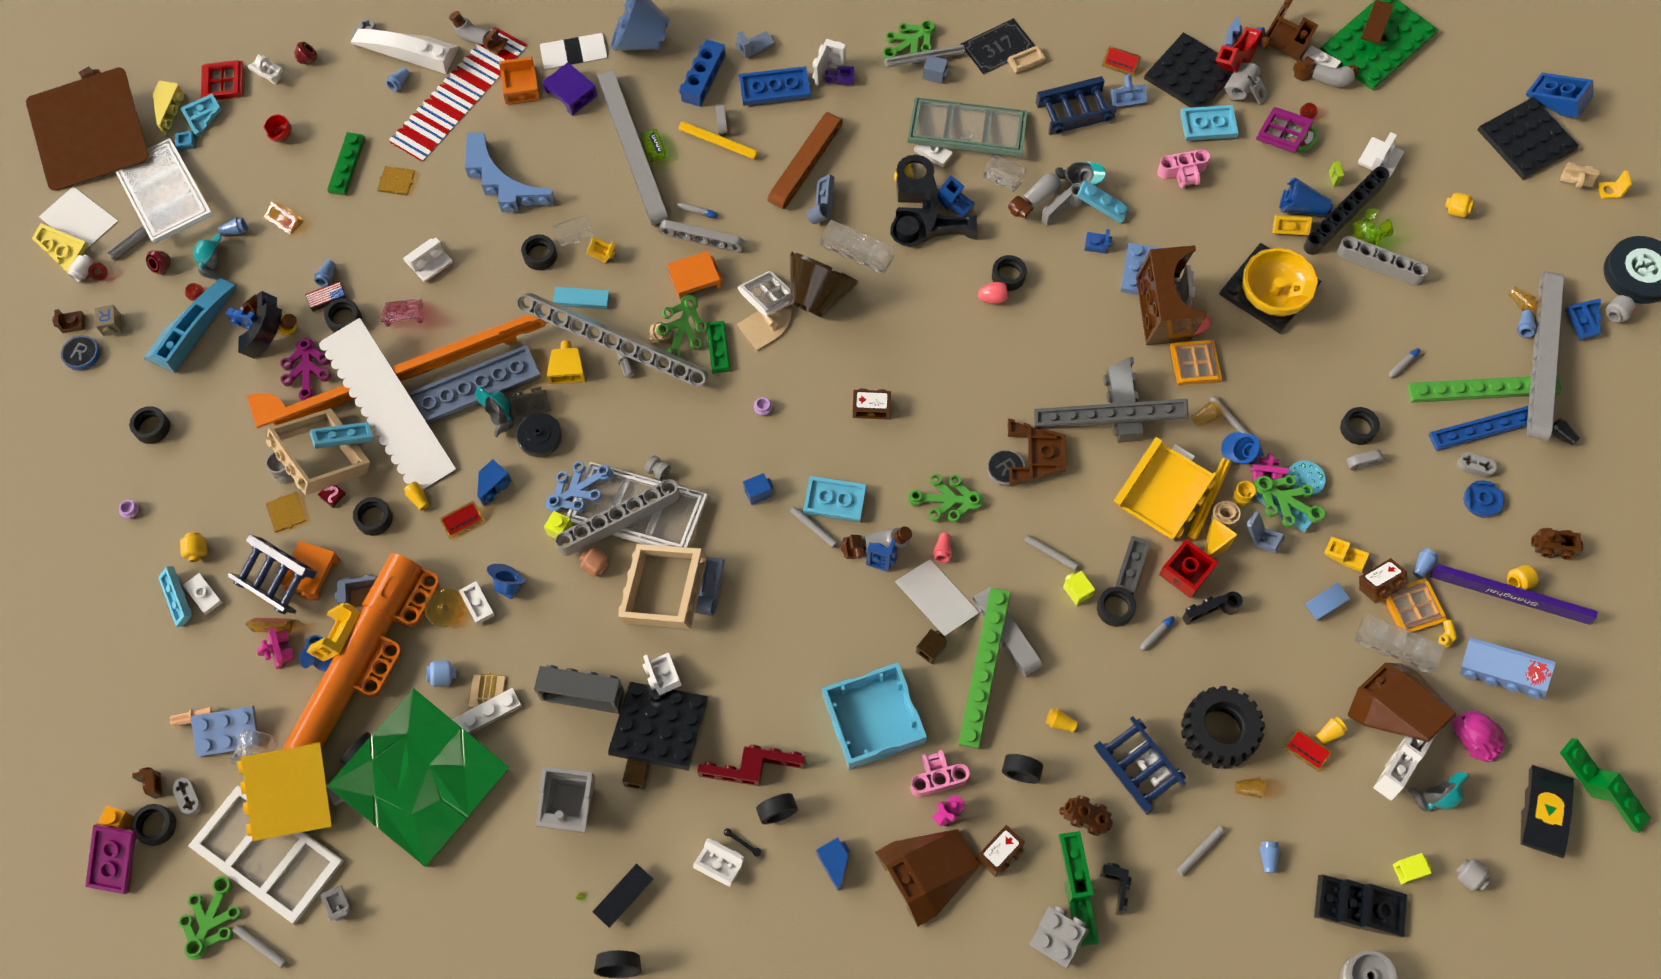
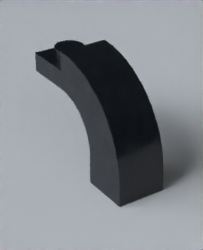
[238,291,282,359]

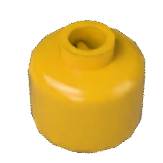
[1445,193,1474,218]
[180,532,208,562]
[1507,565,1539,591]

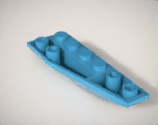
[143,278,237,373]

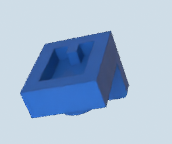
[1084,229,1112,254]

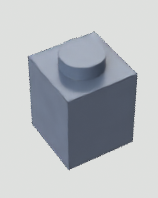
[922,55,950,84]

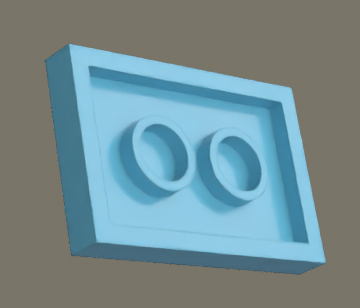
[1180,105,1239,141]
[803,476,866,522]

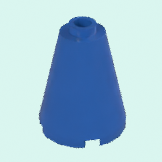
[1279,177,1333,216]

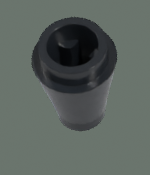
[1551,418,1580,446]

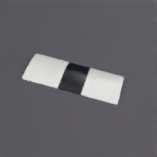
[540,33,607,69]

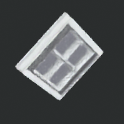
[737,271,791,317]

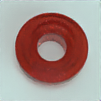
[1300,103,1318,119]
[88,263,108,281]
[185,283,204,301]

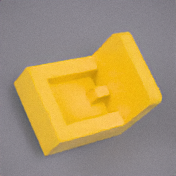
[586,237,616,263]

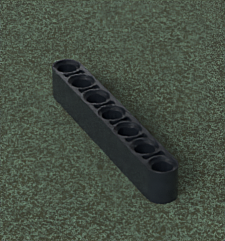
[1303,166,1389,255]

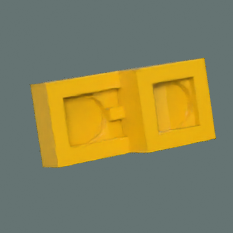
[1324,537,1369,573]

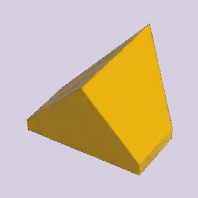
[1204,519,1237,558]

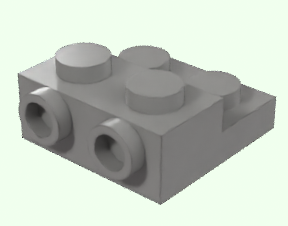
[1029,906,1089,969]

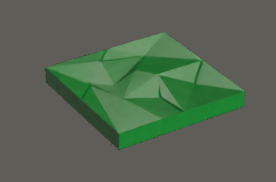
[327,688,509,867]

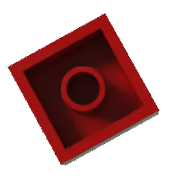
[1159,539,1219,599]

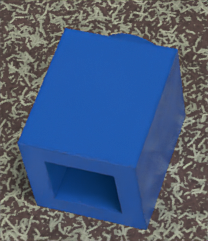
[743,473,774,505]

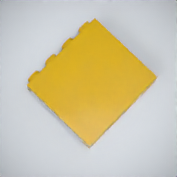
[1114,437,1217,541]
[237,742,332,841]

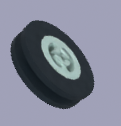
[1603,236,1661,304]

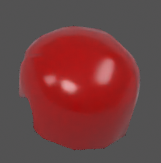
[263,114,292,142]

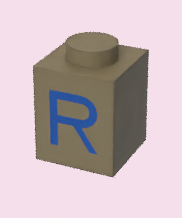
[95,305,122,336]

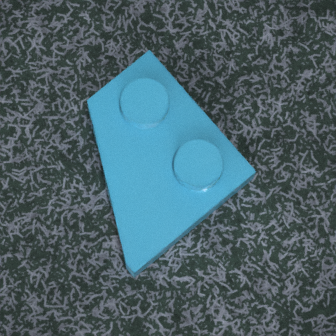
[181,94,222,137]

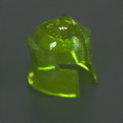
[1352,208,1393,246]

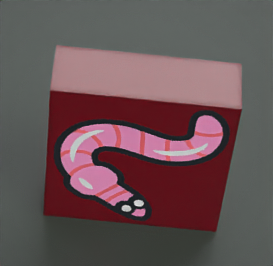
[317,485,346,508]

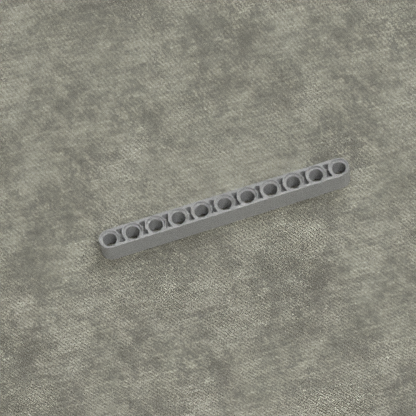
[597,70,668,225]
[1526,271,1564,441]
[517,293,708,387]

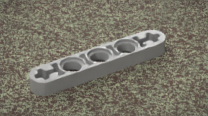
[659,220,745,252]

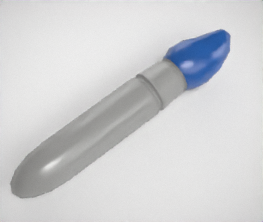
[677,203,718,218]
[1389,348,1420,378]
[1140,616,1174,650]

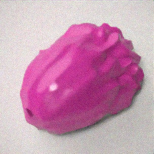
[1452,710,1506,762]

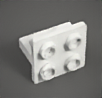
[1358,132,1404,178]
[403,237,453,282]

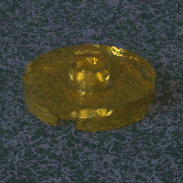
[424,588,465,627]

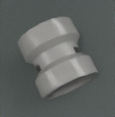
[645,455,671,481]

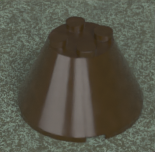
[790,252,858,318]

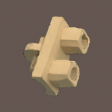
[1560,162,1600,188]

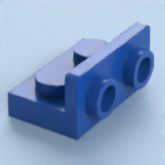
[866,539,898,572]

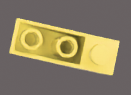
[153,80,185,135]

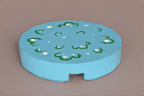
[1286,461,1326,498]

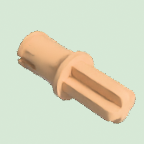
[170,707,213,727]

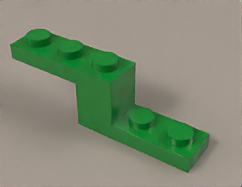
[1560,738,1651,833]
[1058,831,1099,947]

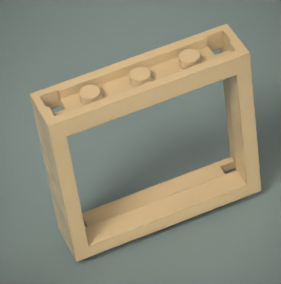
[266,408,370,495]
[618,544,708,630]

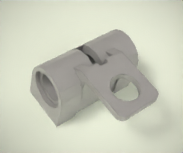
[1224,63,1268,105]

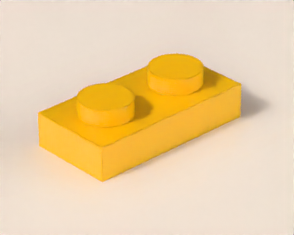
[1272,214,1312,235]

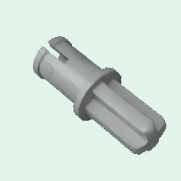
[616,352,635,378]

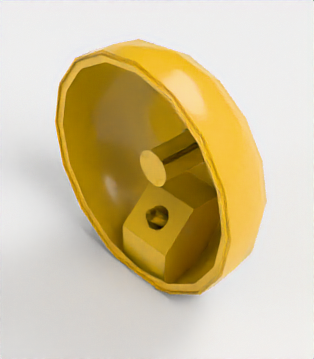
[1243,248,1318,316]

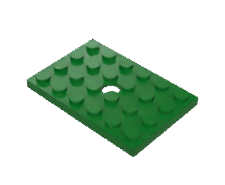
[1320,0,1439,90]

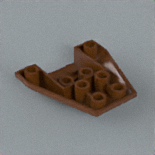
[1348,663,1456,742]
[875,829,980,927]

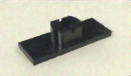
[592,863,654,928]

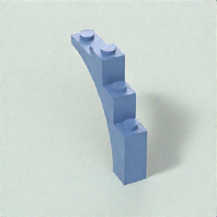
[465,132,555,213]

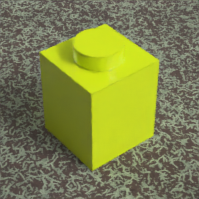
[544,511,573,539]
[1063,571,1095,606]
[1392,853,1431,885]

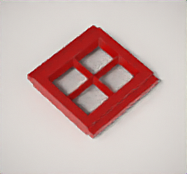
[201,60,244,100]

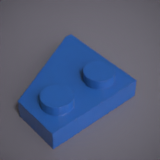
[1565,298,1601,341]
[226,308,256,330]

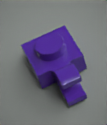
[825,66,855,85]

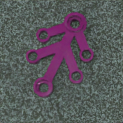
[280,338,331,401]

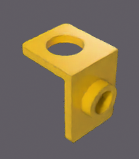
[1597,170,1631,199]

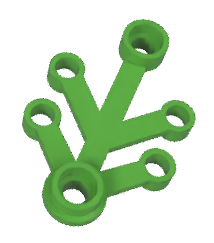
[883,20,936,64]
[656,295,707,361]
[908,473,983,523]
[1254,475,1325,528]
[179,876,242,960]

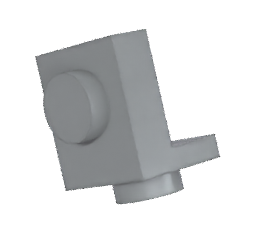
[320,885,352,922]

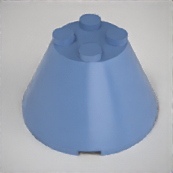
[610,0,670,51]

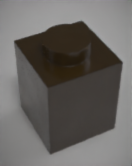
[916,629,947,664]
[622,759,650,790]

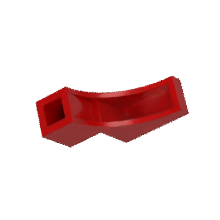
[1215,27,1263,73]

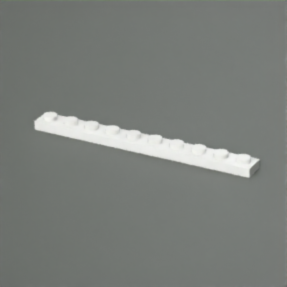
[326,688,522,806]

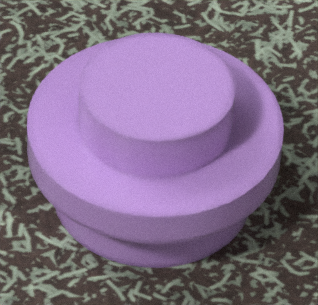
[754,397,772,415]
[119,500,139,519]

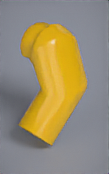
[1438,620,1457,647]

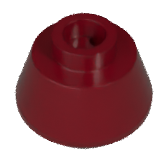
[294,42,317,64]
[146,250,171,274]

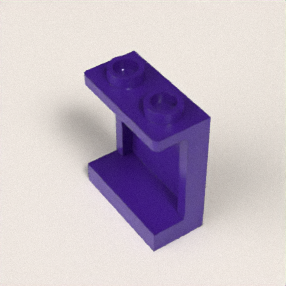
[543,62,598,116]

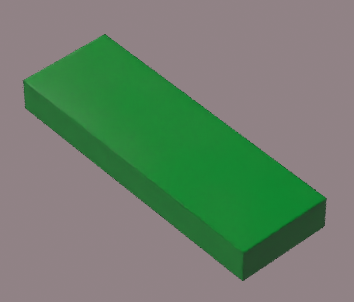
[706,321,730,374]

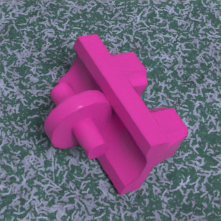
[1249,453,1289,482]
[257,628,293,669]
[932,795,965,827]

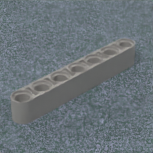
[555,479,680,556]

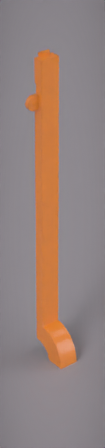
[247,314,548,429]

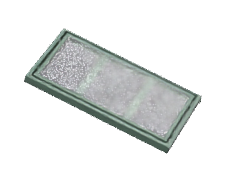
[907,97,1028,157]

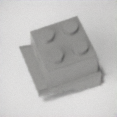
[535,766,595,833]

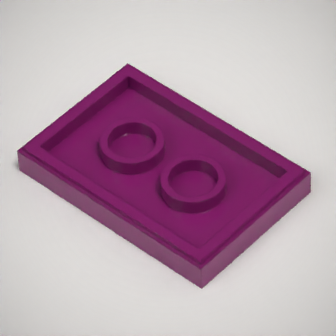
[85,824,137,894]

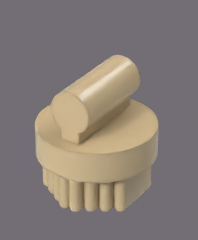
[649,322,673,343]

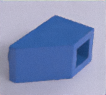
[477,459,512,506]

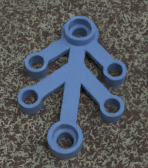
[545,461,614,513]

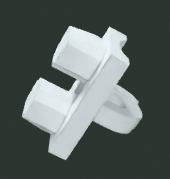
[248,54,283,84]

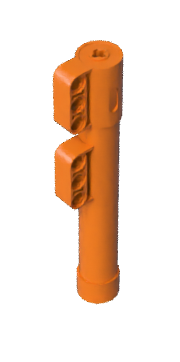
[282,553,439,750]

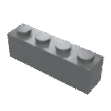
[1103,357,1143,443]

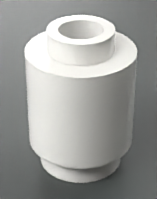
[67,255,95,282]

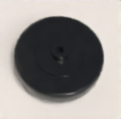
[516,413,562,457]

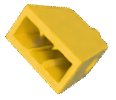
[547,340,585,384]

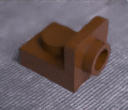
[52,309,84,333]
[132,767,163,799]

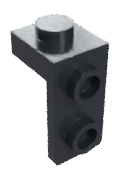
[1100,863,1132,915]

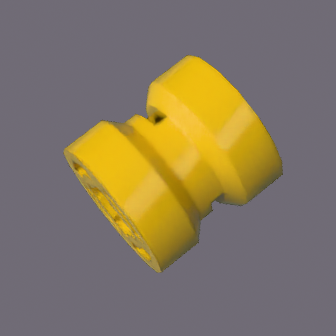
[1233,481,1256,506]

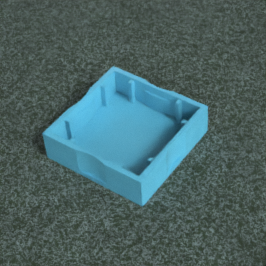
[822,662,927,770]

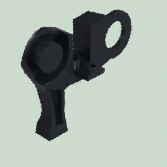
[890,154,977,247]

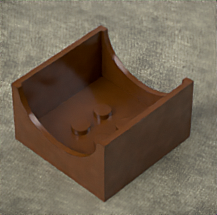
[1136,245,1207,345]

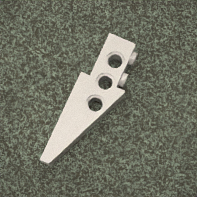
[1373,736,1435,801]

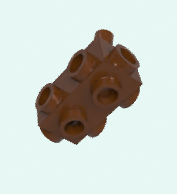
[1531,528,1583,560]
[1059,795,1113,836]

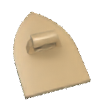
[737,308,792,351]

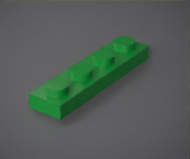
[327,132,365,196]

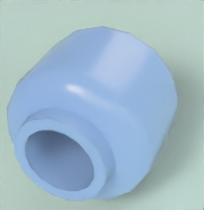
[426,660,456,687]

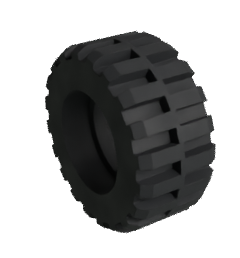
[1181,686,1265,769]

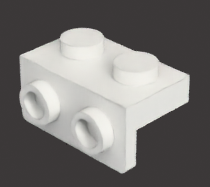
[642,653,682,695]
[693,838,744,887]

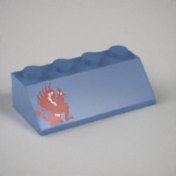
[1460,637,1556,700]

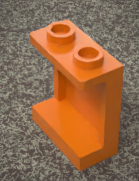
[499,57,540,105]
[667,251,723,300]
[280,541,340,601]

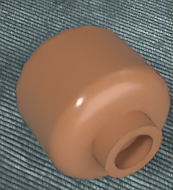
[579,548,609,577]

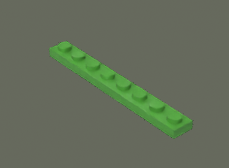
[1408,375,1562,403]
[958,588,1011,749]

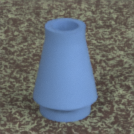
[386,67,410,91]
[218,217,248,236]
[314,260,336,287]
[1517,310,1537,338]
[1413,548,1439,579]
[1259,842,1281,873]

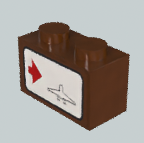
[853,388,891,420]
[1359,558,1407,603]
[976,825,1025,876]

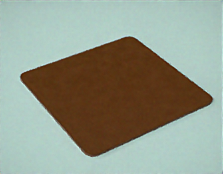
[26,67,149,191]

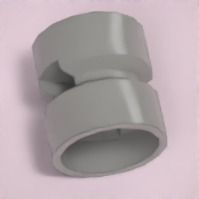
[265,452,294,484]

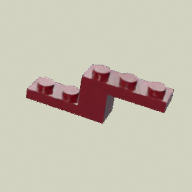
[697,745,806,786]

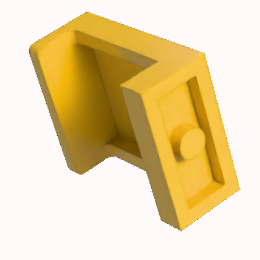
[307,603,360,661]

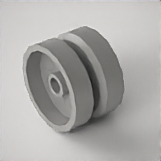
[1340,950,1397,979]

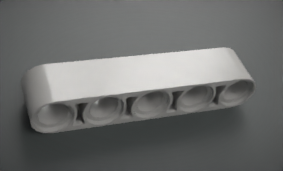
[1337,236,1428,286]
[972,587,1042,677]

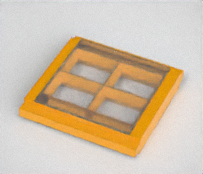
[1170,340,1222,385]
[1384,578,1447,636]

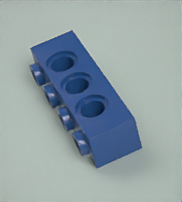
[679,39,726,107]

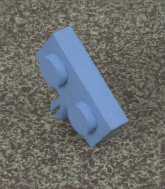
[1111,74,1147,107]

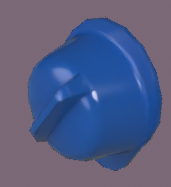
[1221,432,1265,464]
[486,564,526,599]

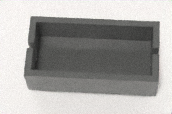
[534,665,625,714]

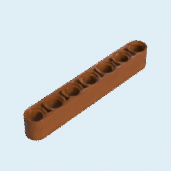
[767,112,843,209]

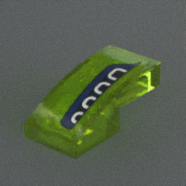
[640,129,667,163]

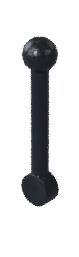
[724,828,761,857]

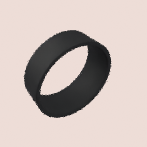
[594,950,642,978]

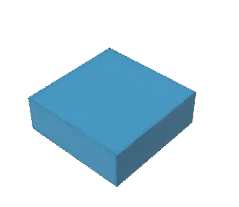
[175,131,195,151]

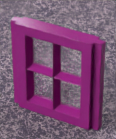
[1256,107,1314,153]

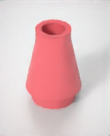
[933,533,952,563]

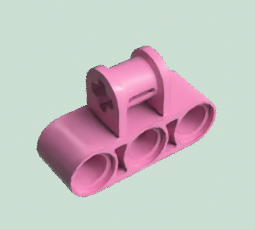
[1157,149,1210,188]
[910,750,970,798]

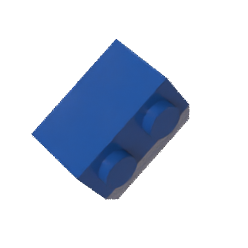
[1526,73,1593,118]

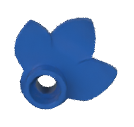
[299,635,332,672]

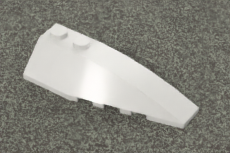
[351,29,459,74]

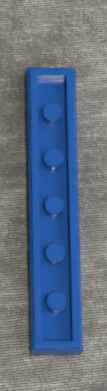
[1429,406,1529,451]

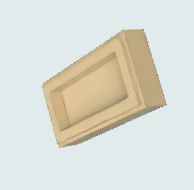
[1007,45,1046,74]

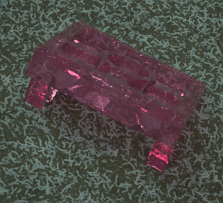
[380,299,424,327]

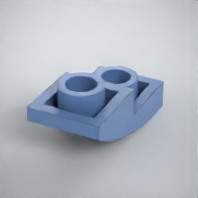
[1224,18,1242,47]
[1305,582,1350,620]

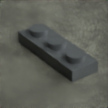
[1115,536,1150,595]

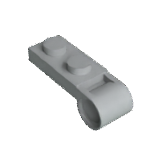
[1041,183,1084,226]

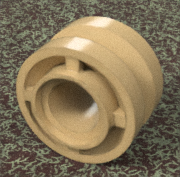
[1211,501,1241,530]

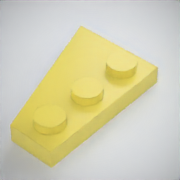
[32,223,89,273]

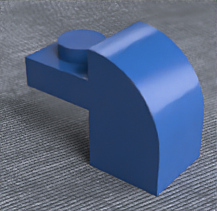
[938,176,975,217]

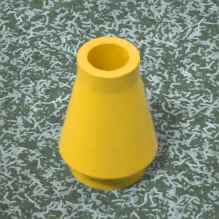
[404,482,430,511]
[1045,708,1078,733]
[1315,717,1348,745]

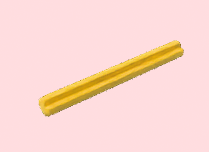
[679,121,758,159]
[1187,458,1232,540]

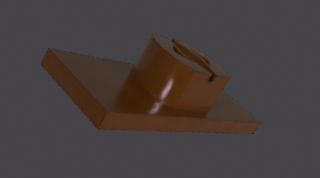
[1361,0,1394,45]

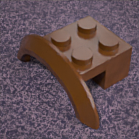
[1261,0,1319,60]

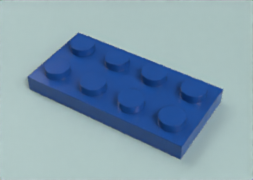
[739,66,811,106]

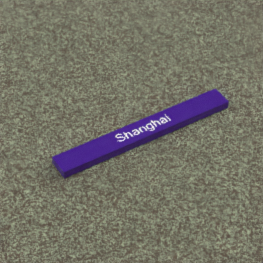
[1430,564,1598,625]

